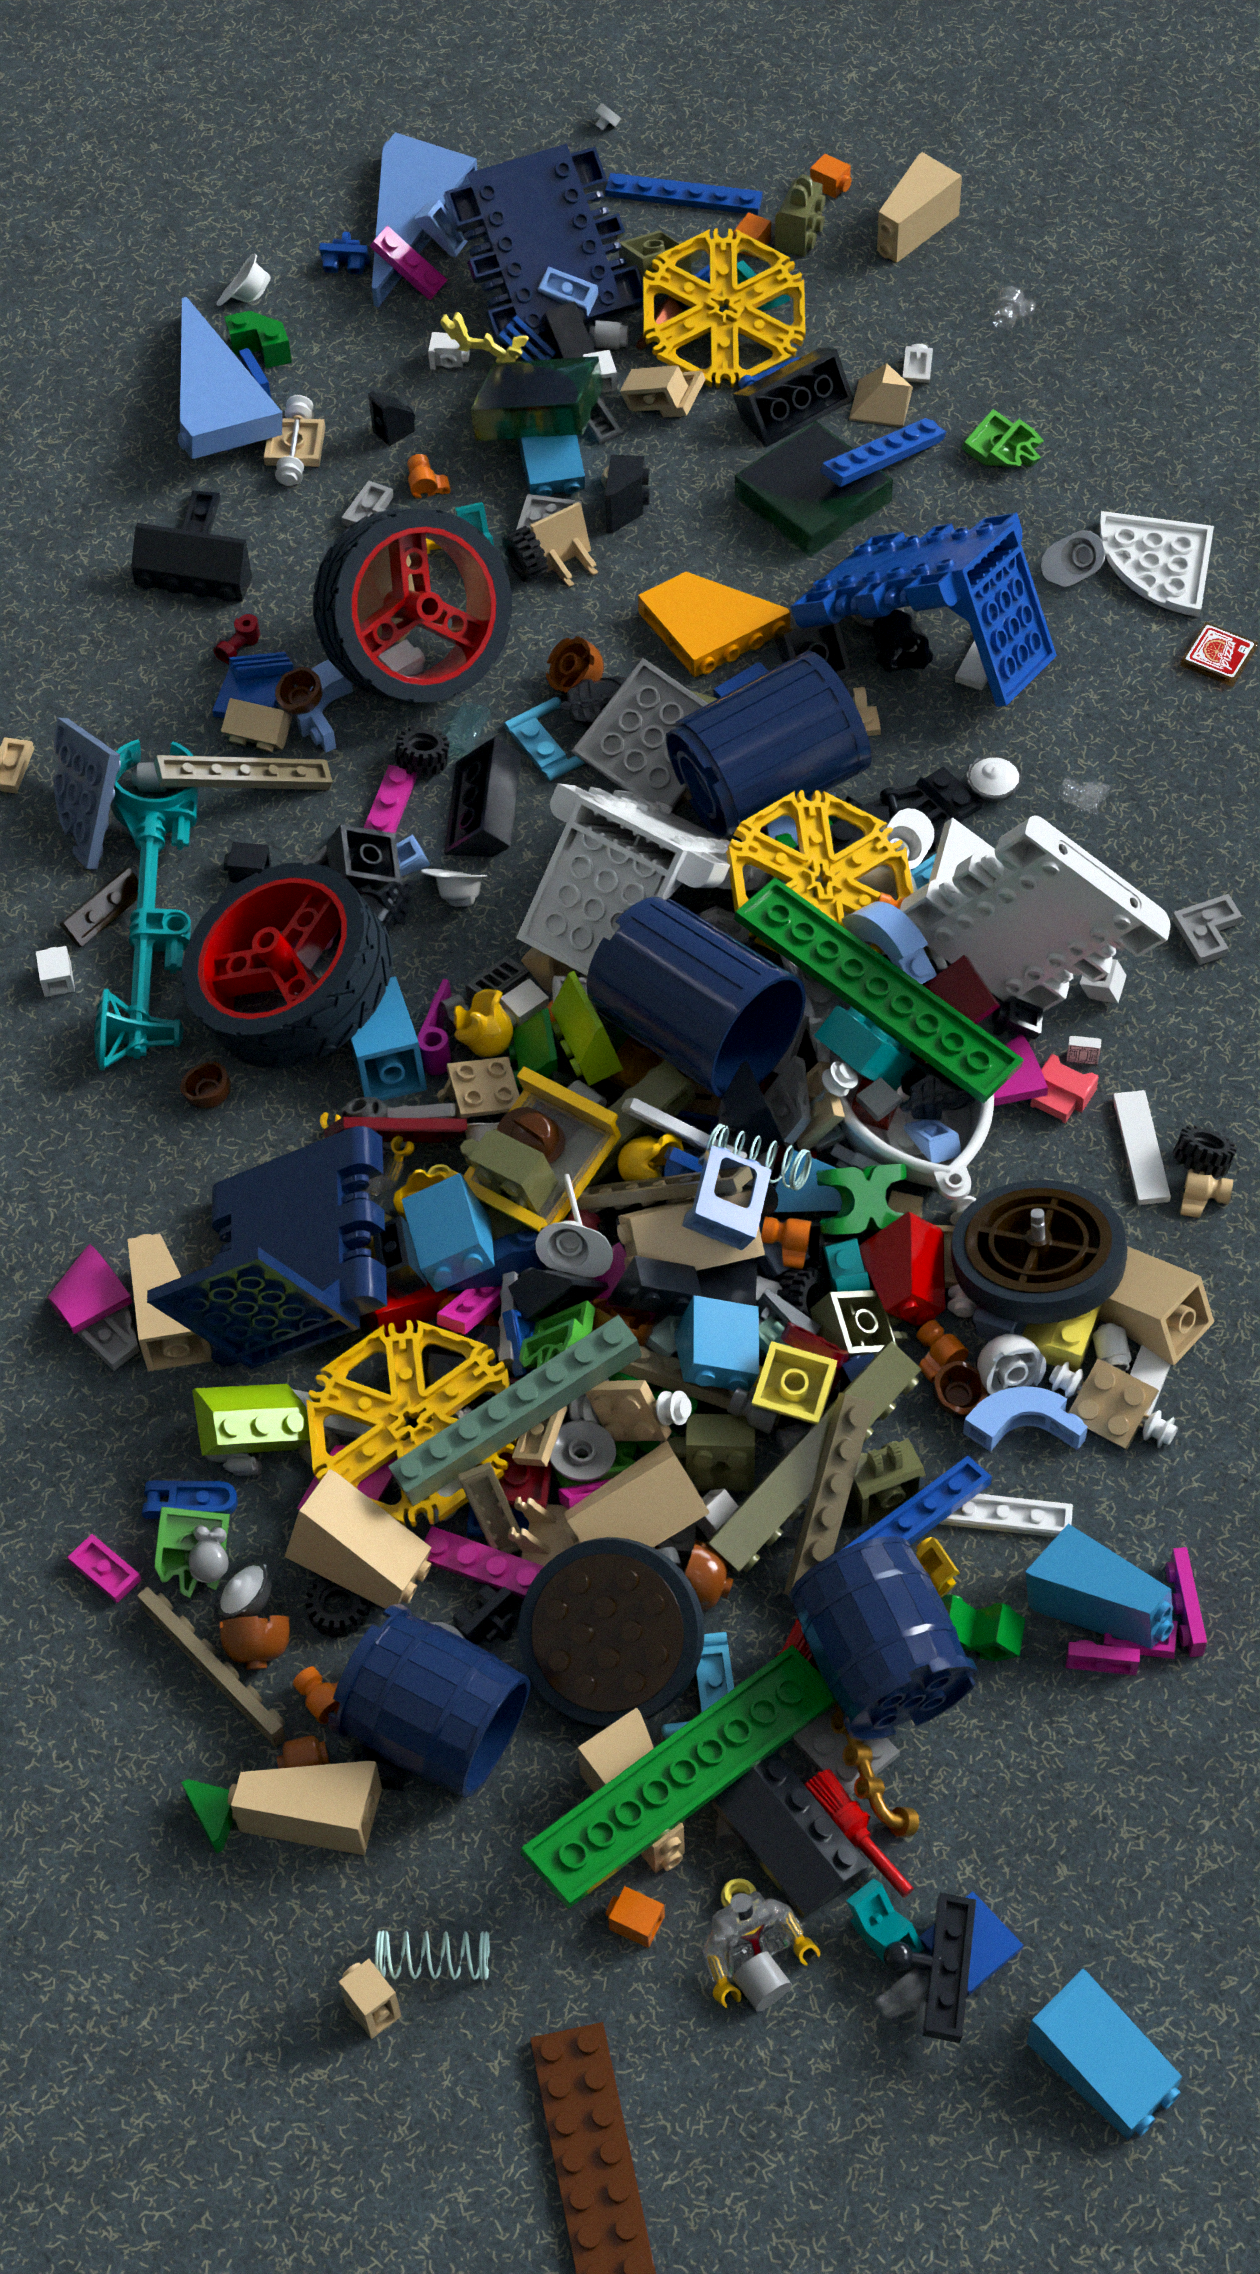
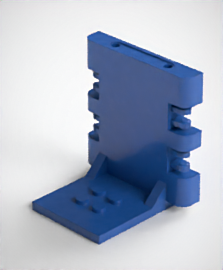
[790,512,1057,707]

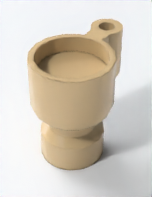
[1180,1169,1233,1218]

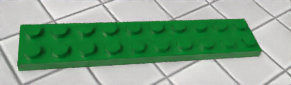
[734,878,1024,1104]
[520,1645,837,1909]

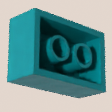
[814,1005,918,1091]

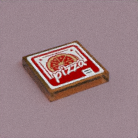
[1180,622,1258,687]

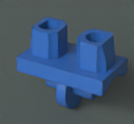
[319,231,370,275]

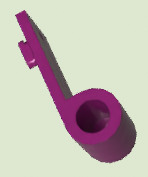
[417,979,452,1075]

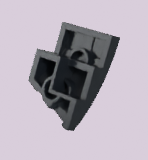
[696,1257,757,1306]

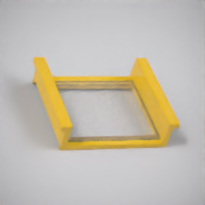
[444,1066,622,1232]

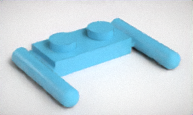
[503,697,585,782]
[661,1632,734,1738]

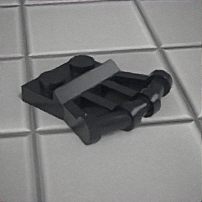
[879,766,982,850]

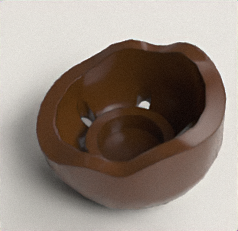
[275,667,323,715]
[180,1061,231,1109]
[933,1361,987,1417]

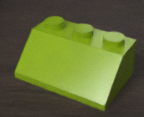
[551,971,623,1086]
[192,1384,310,1456]

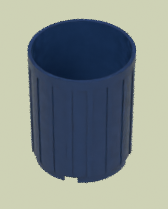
[665,651,872,839]
[586,897,806,1099]

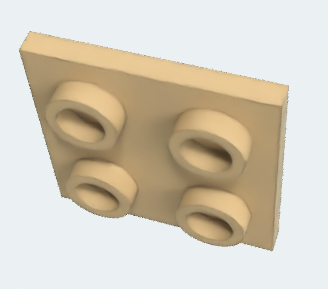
[530,502,598,588]
[437,1057,519,1119]
[508,1497,580,1566]

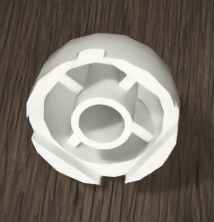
[977,1334,1046,1394]

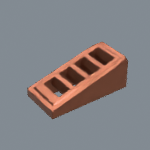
[635,297,684,349]

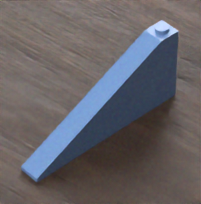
[372,132,477,307]
[178,297,282,459]

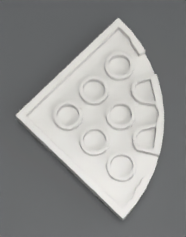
[1099,511,1214,617]

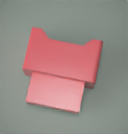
[1030,1054,1099,1124]

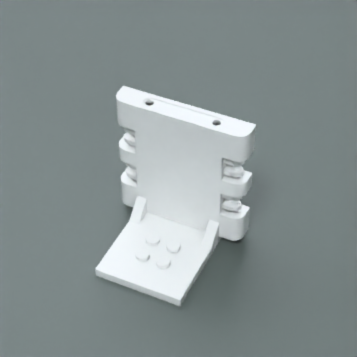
[516,784,776,976]
[900,816,1170,1012]

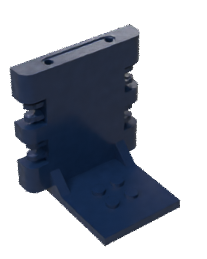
[443,143,643,349]
[147,1126,387,1369]

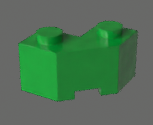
[224,311,292,369]
[941,1594,1025,1662]

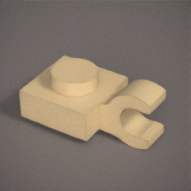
[853,687,881,736]

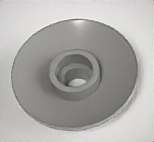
[549,1420,616,1481]

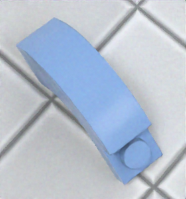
[296,659,353,752]
[841,901,937,984]
[963,1386,1088,1452]

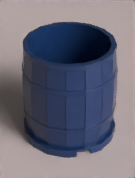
[789,1536,979,1741]
[328,1603,531,1799]

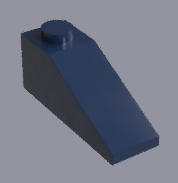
[447,1230,546,1291]

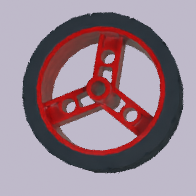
[313,508,512,702]
[182,862,393,1069]

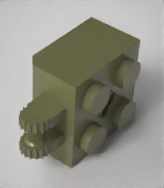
[775,174,826,257]
[619,230,702,281]
[460,1129,559,1213]
[810,1290,908,1359]
[659,1414,755,1491]
[848,1439,926,1526]

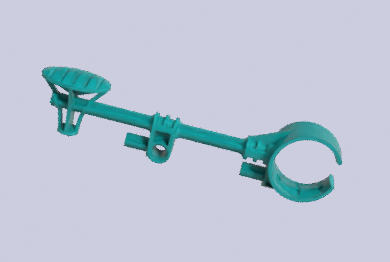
[94,739,198,1071]

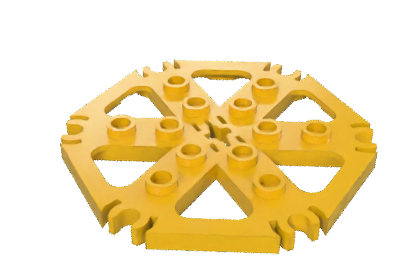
[643,228,806,388]
[726,790,914,955]
[306,1320,517,1527]

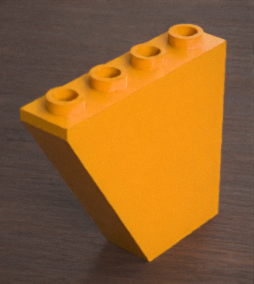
[638,572,791,678]

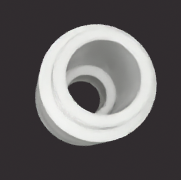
[1092,1323,1132,1372]

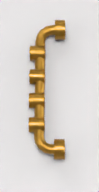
[831,1704,919,1837]

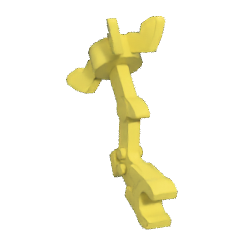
[440,312,529,372]

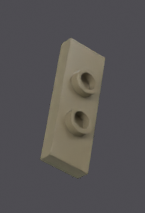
[458,1462,521,1554]

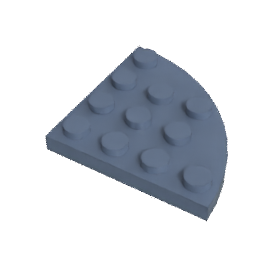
[53,717,121,869]

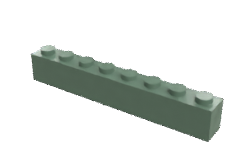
[388,1315,642,1507]

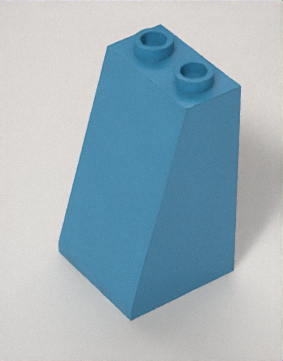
[513,403,585,497]
[348,976,427,1101]
[1025,1523,1174,1649]
[1026,1969,1182,2140]

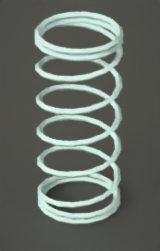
[706,1124,812,1191]
[375,1930,490,1980]

